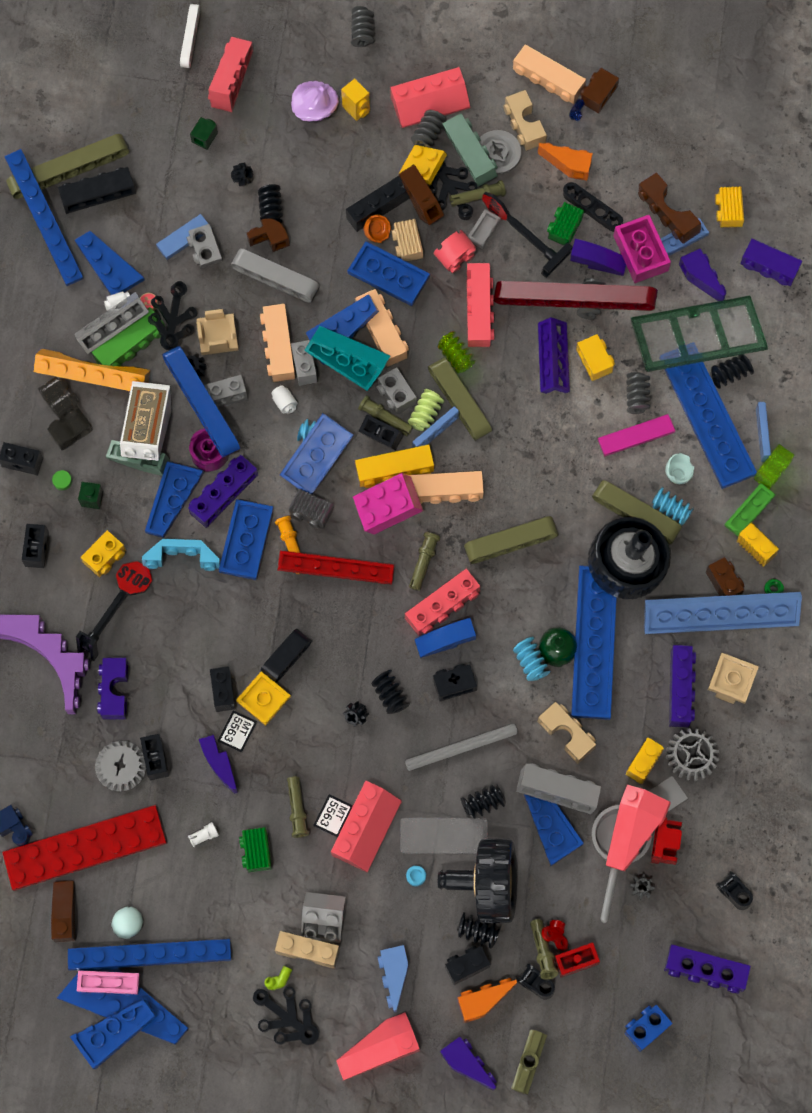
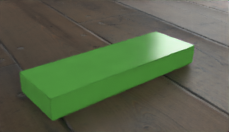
[724,483,776,536]

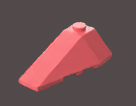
[606,785,671,871]

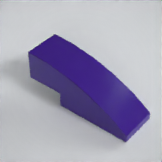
[570,239,626,276]
[199,735,238,794]

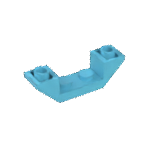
[142,539,220,571]

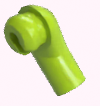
[264,966,292,990]

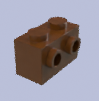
[706,557,745,596]

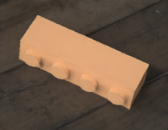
[513,44,586,104]
[355,289,409,367]
[260,304,295,382]
[408,471,483,504]

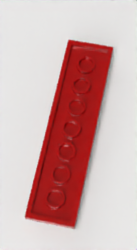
[2,805,167,891]

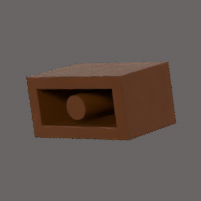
[580,68,619,114]

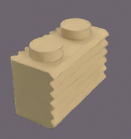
[391,219,423,262]

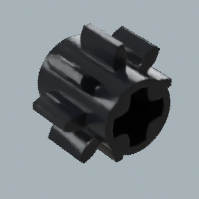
[231,162,254,186]
[343,701,369,727]

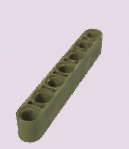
[6,134,129,199]

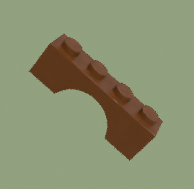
[638,172,701,244]

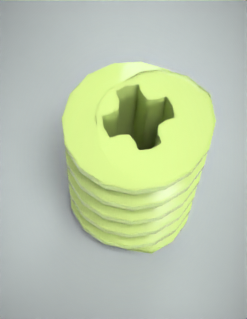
[408,389,444,431]

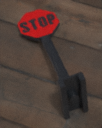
[482,192,573,278]
[76,561,152,661]

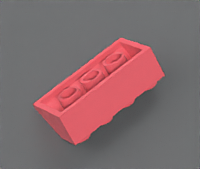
[390,67,470,128]
[331,781,402,873]

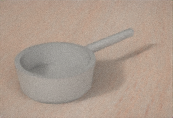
[592,805,652,923]

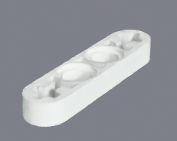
[180,4,200,68]

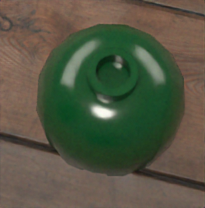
[538,627,577,667]

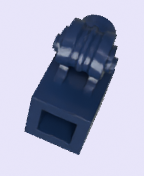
[0,805,33,846]

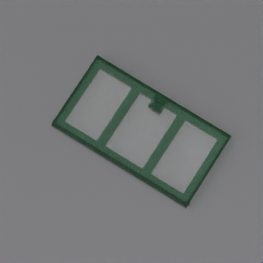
[631,296,768,372]

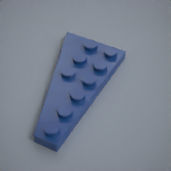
[57,968,189,1045]

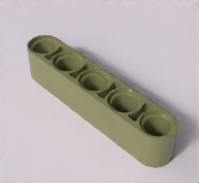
[428,357,492,441]
[592,480,682,544]
[464,516,559,564]

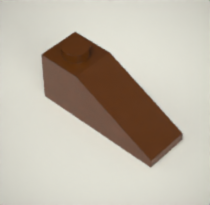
[51,881,75,942]

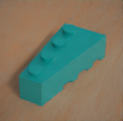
[304,326,390,391]

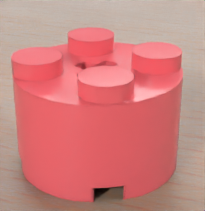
[434,230,476,273]

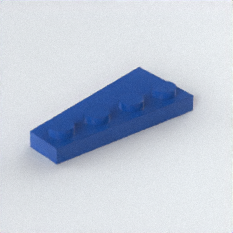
[75,231,145,295]
[306,294,379,365]
[145,461,204,538]
[524,794,584,866]
[70,1000,157,1069]

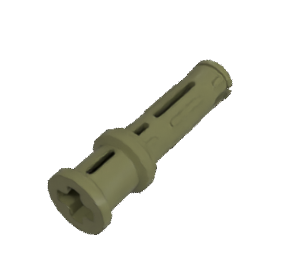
[449,180,506,207]
[358,395,413,437]
[409,532,440,591]
[287,776,309,838]
[530,919,558,980]

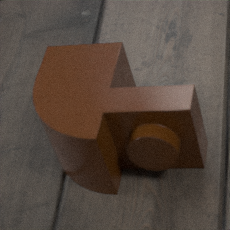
[247,219,290,252]

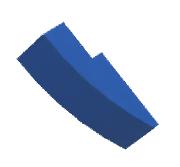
[415,618,476,658]

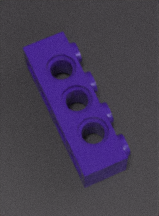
[664,944,751,994]

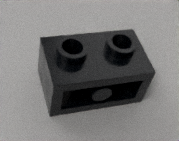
[445,946,490,985]

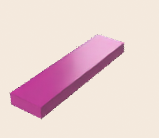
[598,414,675,457]

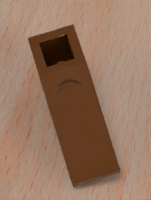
[399,164,444,225]

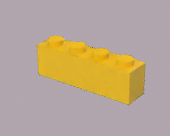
[355,445,434,488]

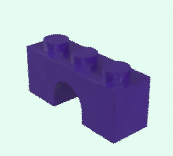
[97,658,128,720]

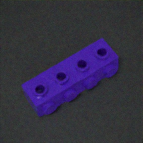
[188,455,258,528]
[669,645,696,728]

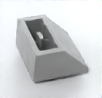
[301,892,346,943]

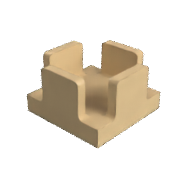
[197,309,239,355]
[708,653,758,704]

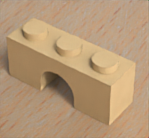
[503,90,547,151]
[538,702,596,764]
[275,931,340,969]

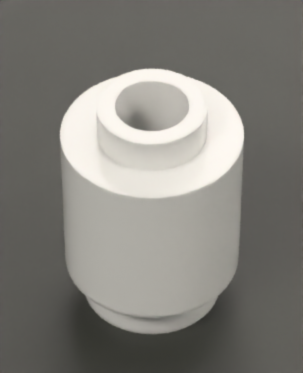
[104,291,130,311]
[271,385,298,414]

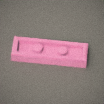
[77,971,140,995]

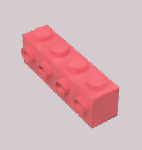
[405,569,480,636]

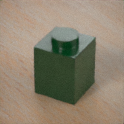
[190,117,218,150]
[78,482,103,509]

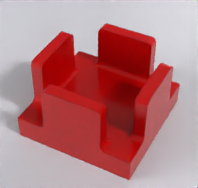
[651,817,682,865]

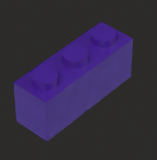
[740,239,802,287]

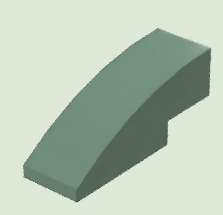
[106,440,170,476]

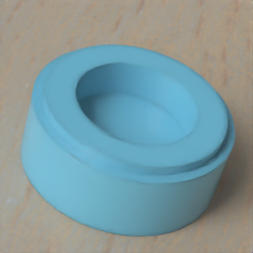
[406,866,426,887]

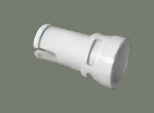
[188,822,219,847]

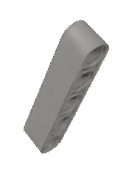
[231,248,319,303]

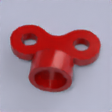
[541,920,568,951]

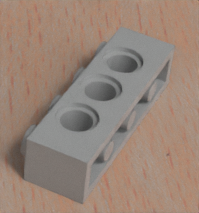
[74,292,149,354]

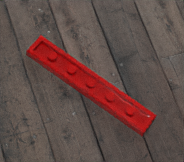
[277,550,394,585]

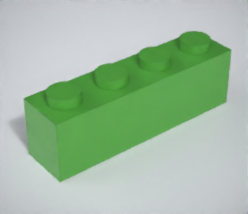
[92,307,165,366]

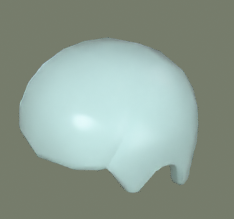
[665,453,694,485]
[111,906,143,939]

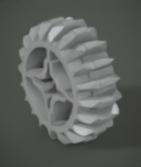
[666,728,719,781]

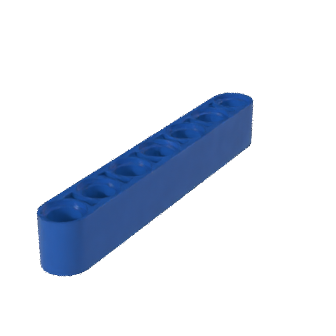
[162,346,240,457]

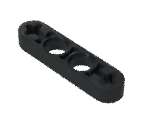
[563,182,623,232]

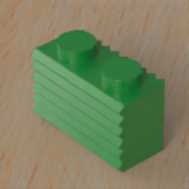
[547,202,584,245]
[239,827,272,873]

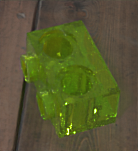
[754,444,794,490]

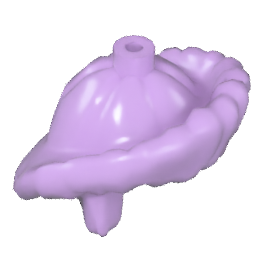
[291,81,339,122]

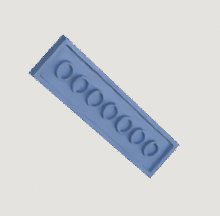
[644,592,802,634]

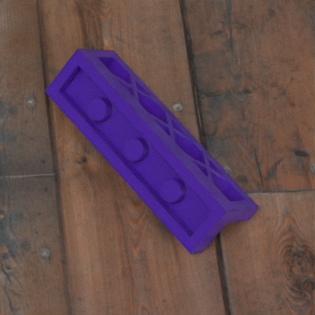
[538,317,570,394]

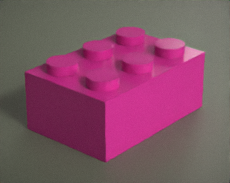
[613,215,671,283]
[353,473,423,535]

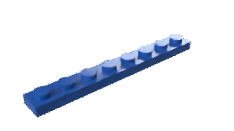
[4,149,83,286]
[68,939,231,971]

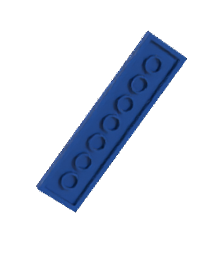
[659,343,757,489]
[571,566,616,720]

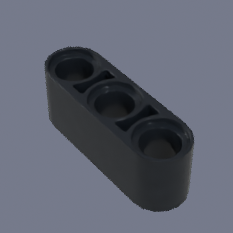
[261,629,312,683]

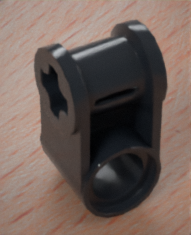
[716,871,753,910]
[516,964,555,1000]

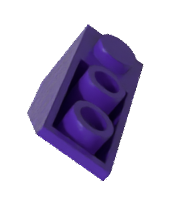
[679,249,726,303]
[440,1037,497,1091]

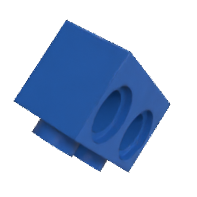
[624,1005,673,1052]

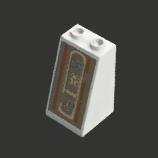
[120,381,171,461]

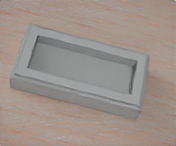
[468,209,501,249]

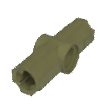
[511,1029,547,1095]

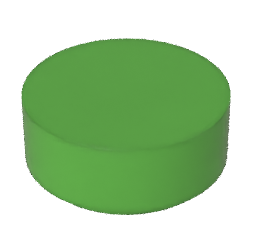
[52,470,72,490]

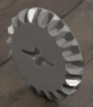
[479,130,521,174]
[95,740,146,791]

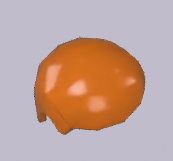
[363,214,391,243]

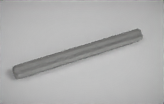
[405,724,518,771]

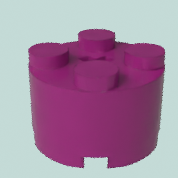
[189,428,229,472]

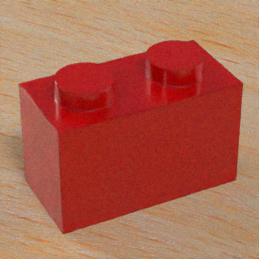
[554,942,600,978]

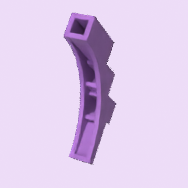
[0,615,89,714]

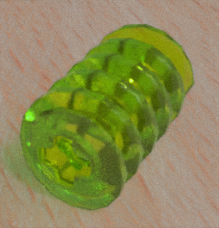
[438,331,476,373]

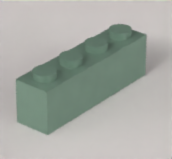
[442,113,498,187]

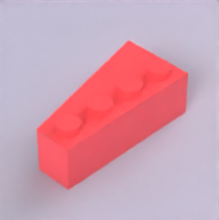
[208,37,253,112]
[467,263,494,347]

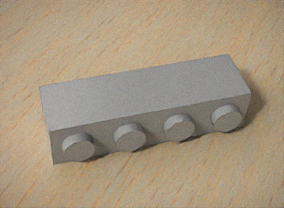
[516,763,601,814]

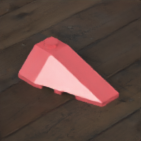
[336,1013,420,1081]

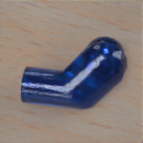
[569,99,585,121]

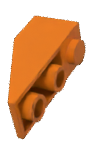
[538,143,593,181]
[458,978,517,1023]

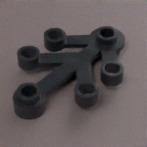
[428,161,477,220]
[148,281,197,351]
[253,987,319,1045]

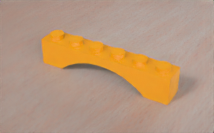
[34,349,150,391]

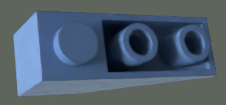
[377,945,409,1013]

